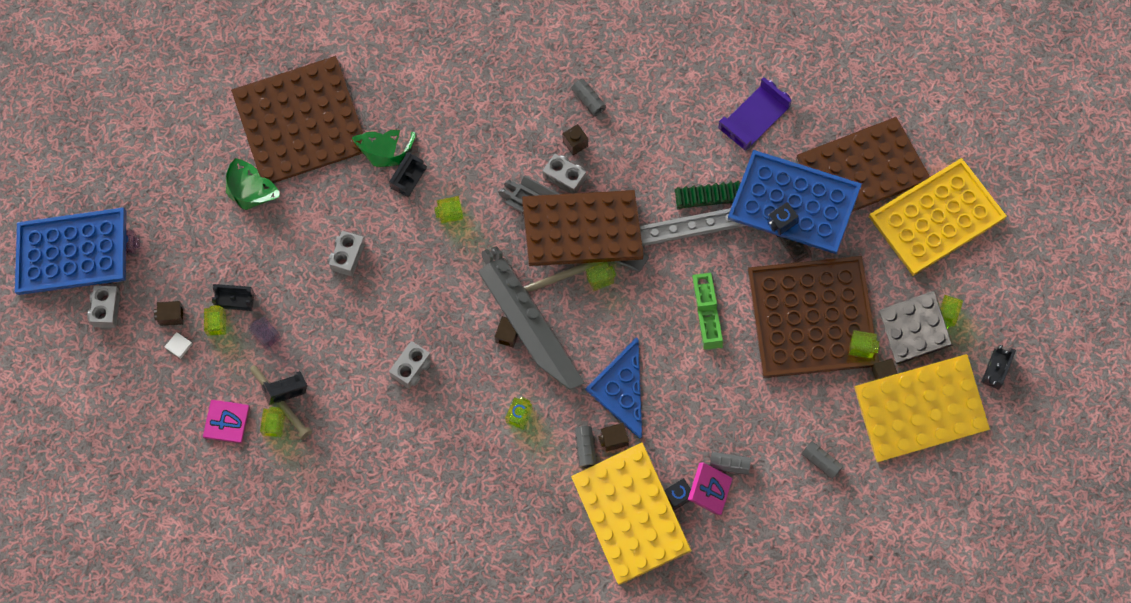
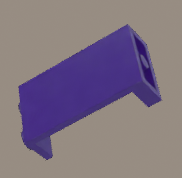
[718,77,791,151]

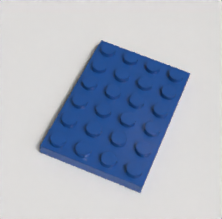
[728,150,862,255]
[15,207,127,295]

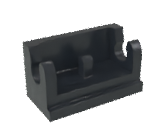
[389,152,427,197]
[212,284,255,311]
[981,345,1016,390]
[261,371,308,405]

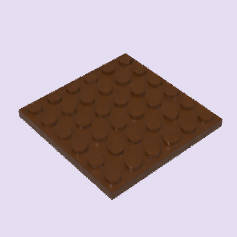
[231,56,363,186]
[748,256,879,378]

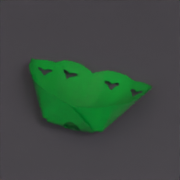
[352,130,415,167]
[225,158,280,210]

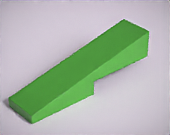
[692,273,723,350]

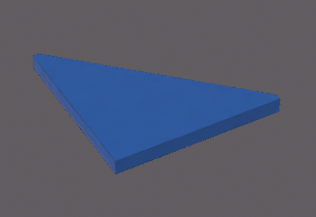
[585,337,642,439]

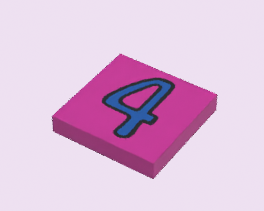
[203,400,250,444]
[688,462,733,515]

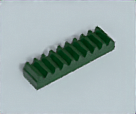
[674,180,741,209]

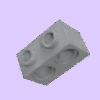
[542,153,586,194]
[328,231,365,277]
[87,286,121,328]
[389,341,432,389]

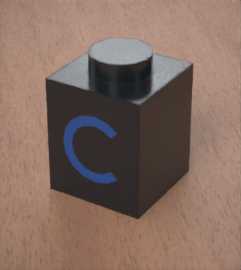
[768,202,799,235]
[665,478,691,510]

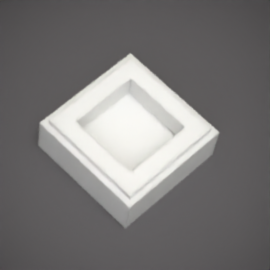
[165,332,192,359]

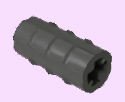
[571,79,606,117]
[575,426,596,468]
[802,441,843,479]
[710,451,751,475]

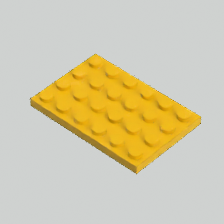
[869,158,1007,276]
[854,354,990,462]
[571,443,692,585]

